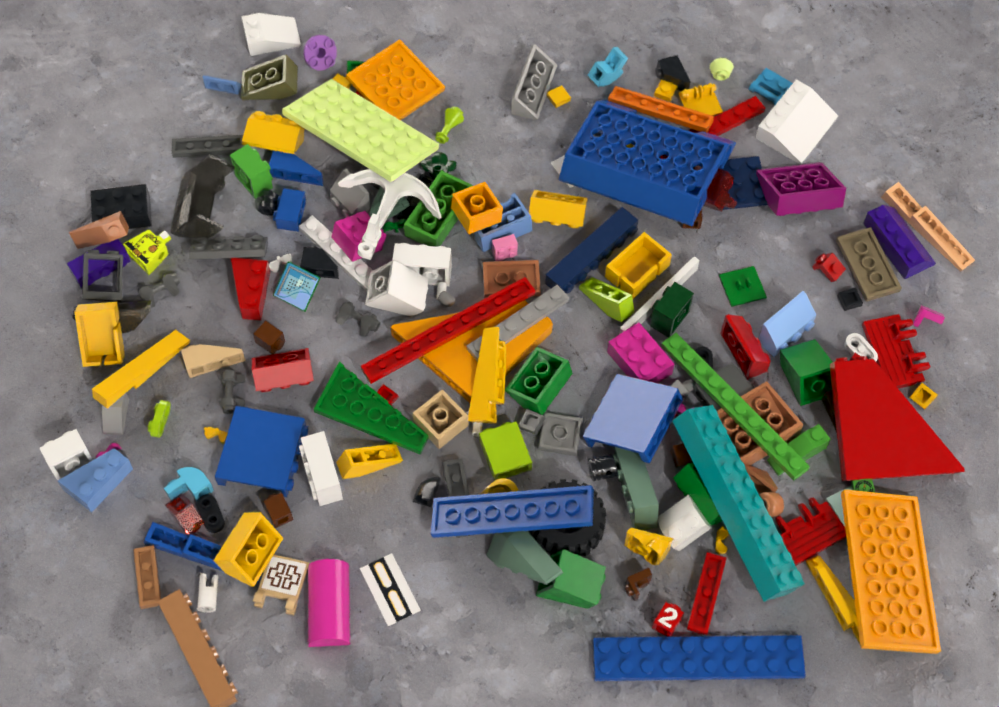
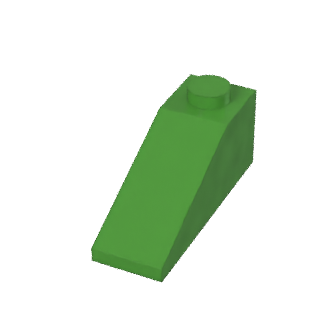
[767,424,831,476]

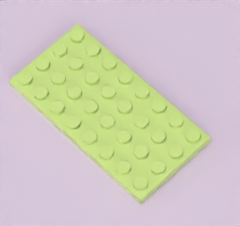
[282,79,439,182]

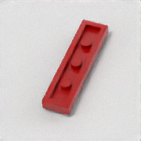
[687,552,727,636]

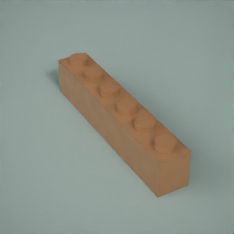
[157,589,238,707]

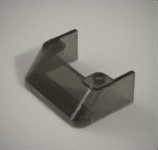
[171,154,235,239]

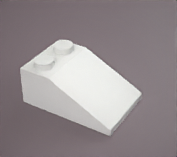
[242,13,301,56]

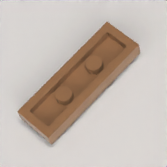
[134,545,161,609]

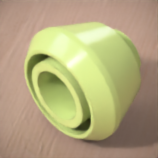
[709,58,733,81]

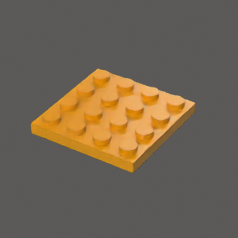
[346,39,445,120]

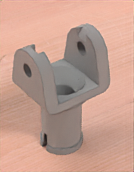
[671,377,697,403]

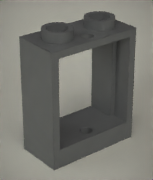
[82,250,123,301]

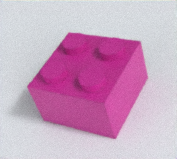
[331,211,386,262]

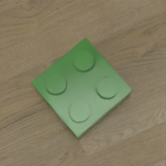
[230,144,273,199]

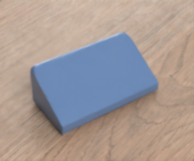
[203,75,241,94]

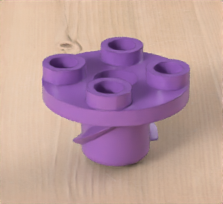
[303,35,337,70]

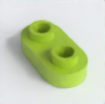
[148,400,171,438]

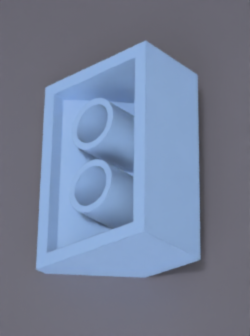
[759,291,816,357]

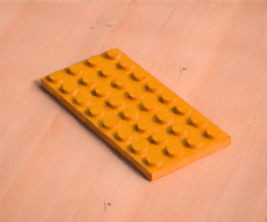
[841,490,941,654]

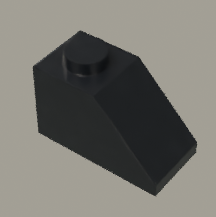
[655,55,691,92]
[300,246,339,279]

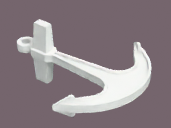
[338,169,441,260]

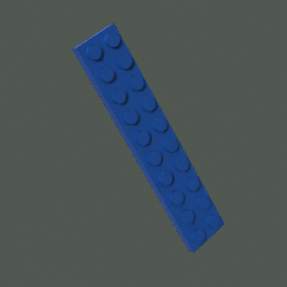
[593,635,806,681]

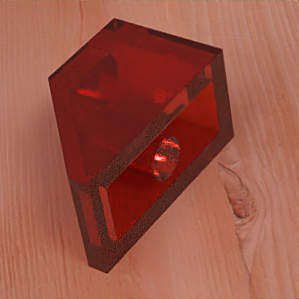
[165,494,204,534]

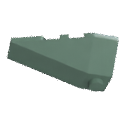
[486,531,563,585]

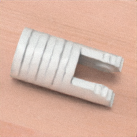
[197,573,218,613]

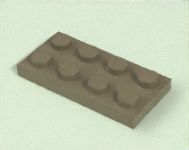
[836,227,902,302]

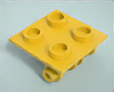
[678,83,723,116]

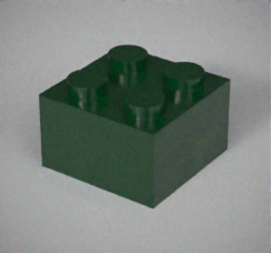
[650,282,694,338]

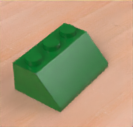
[505,347,573,415]
[673,463,723,526]

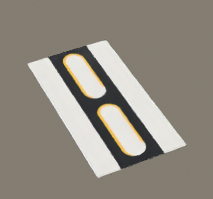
[360,553,421,626]

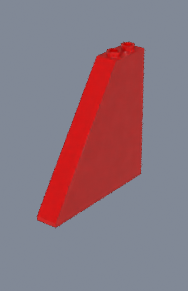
[830,356,965,481]

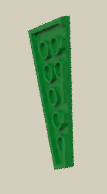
[314,361,429,455]

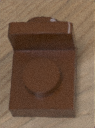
[624,568,653,601]

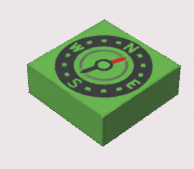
[851,479,875,492]

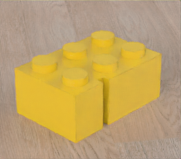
[605,232,672,299]
[74,302,125,367]

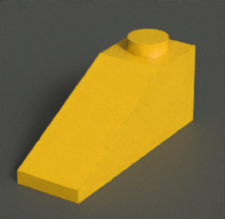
[336,444,403,479]

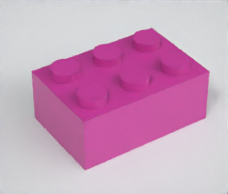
[607,322,674,383]

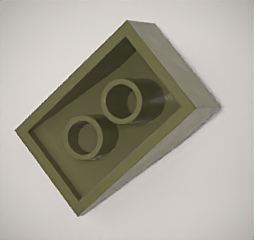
[241,54,298,100]

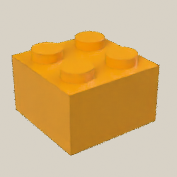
[451,182,503,234]

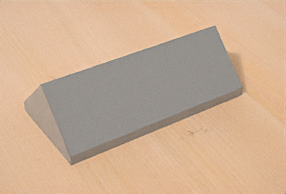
[511,44,557,120]

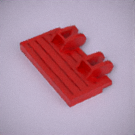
[862,314,931,389]
[775,497,847,566]

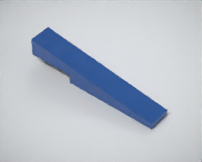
[144,522,264,583]

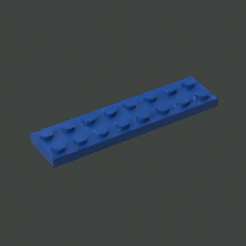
[431,485,594,538]

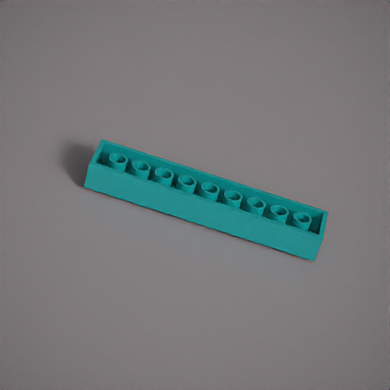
[672,405,805,602]

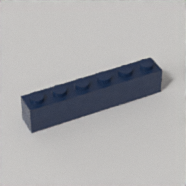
[545,207,638,294]

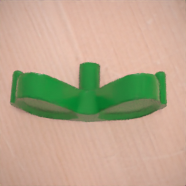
[383,219,406,233]

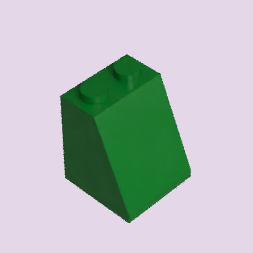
[780,339,833,406]
[536,549,606,609]

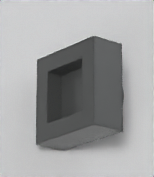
[518,409,546,435]

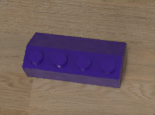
[863,205,936,280]

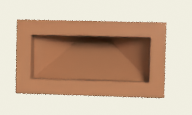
[745,464,778,494]

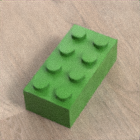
[404,170,473,247]

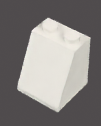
[365,260,429,317]

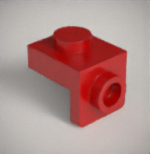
[812,253,846,282]

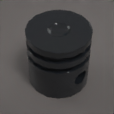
[588,454,617,482]

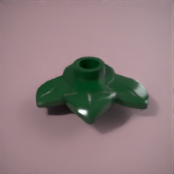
[421,152,457,179]

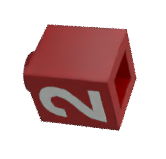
[652,602,684,637]

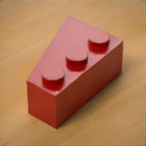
[231,258,270,321]

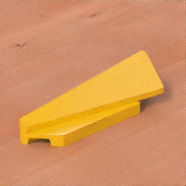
[468,327,506,424]
[805,555,860,643]

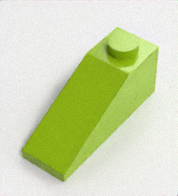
[579,277,635,322]

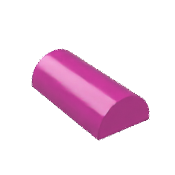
[308,559,350,647]

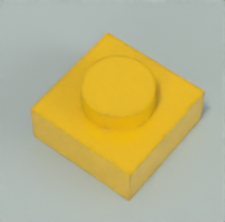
[654,80,677,102]

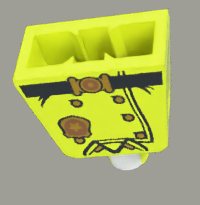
[123,230,171,275]

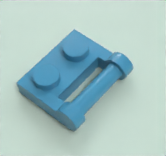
[749,68,793,105]

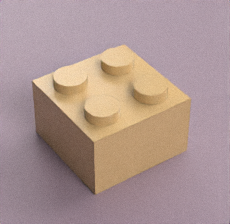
[413,389,469,449]

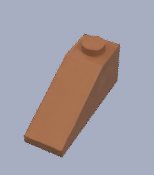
[69,211,129,249]

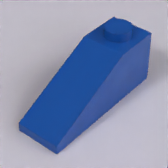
[269,150,323,186]

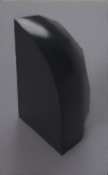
[412,477,441,507]

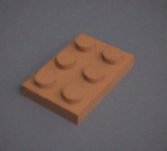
[483,260,541,298]

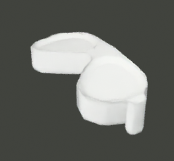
[269,254,292,273]

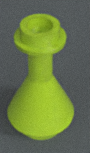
[435,106,464,144]

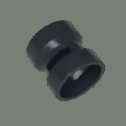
[258,190,279,216]

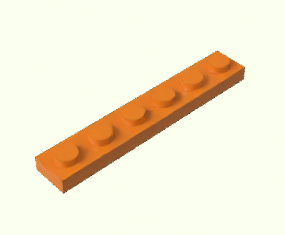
[608,86,714,133]

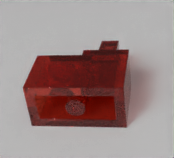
[703,168,737,212]

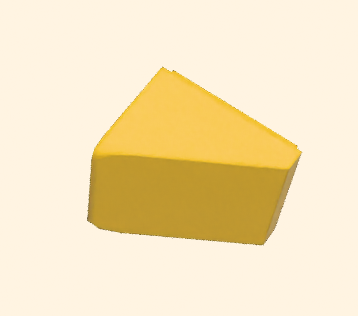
[909,383,938,409]

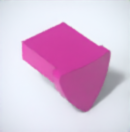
[913,305,945,327]

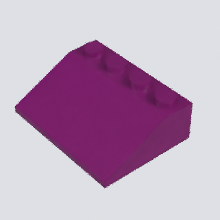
[756,162,846,216]

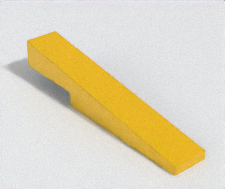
[92,330,190,409]

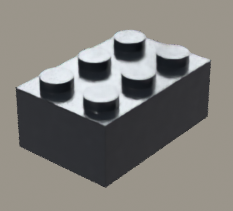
[91,184,152,229]

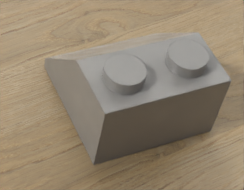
[330,169,371,218]

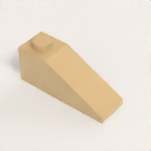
[181,344,245,378]

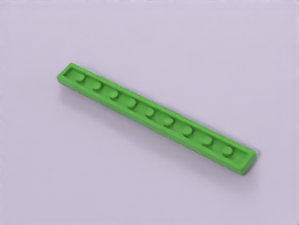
[661,333,810,481]

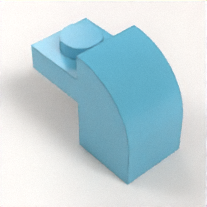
[588,47,628,87]
[164,467,214,502]

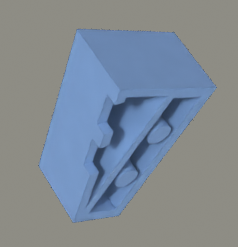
[474,192,532,252]
[57,448,133,513]

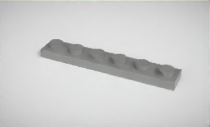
[467,285,569,362]

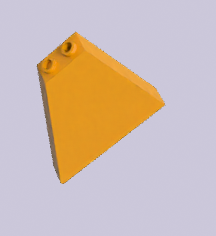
[391,301,553,403]

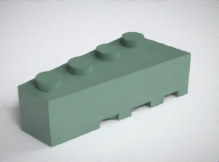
[612,447,659,530]

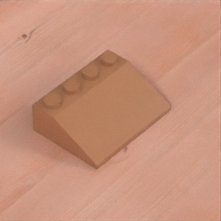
[717,381,803,466]

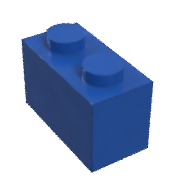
[273,188,306,232]

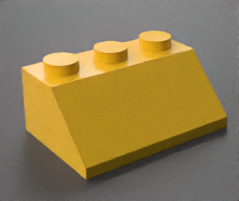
[241,111,305,154]
[529,190,588,228]
[213,512,283,587]

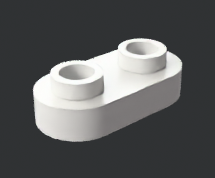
[845,333,878,361]

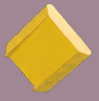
[624,528,674,566]

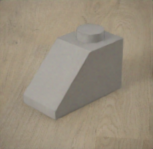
[102,393,129,435]

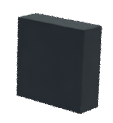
[837,287,863,311]

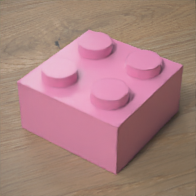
[492,234,518,262]

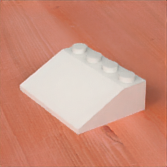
[755,80,838,165]

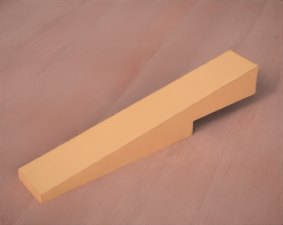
[881,182,975,272]

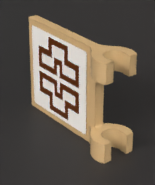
[253,555,310,615]

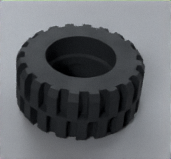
[529,479,606,556]

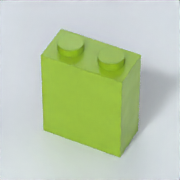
[479,421,532,481]

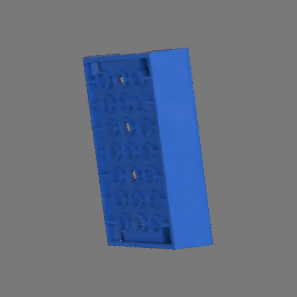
[559,100,736,226]

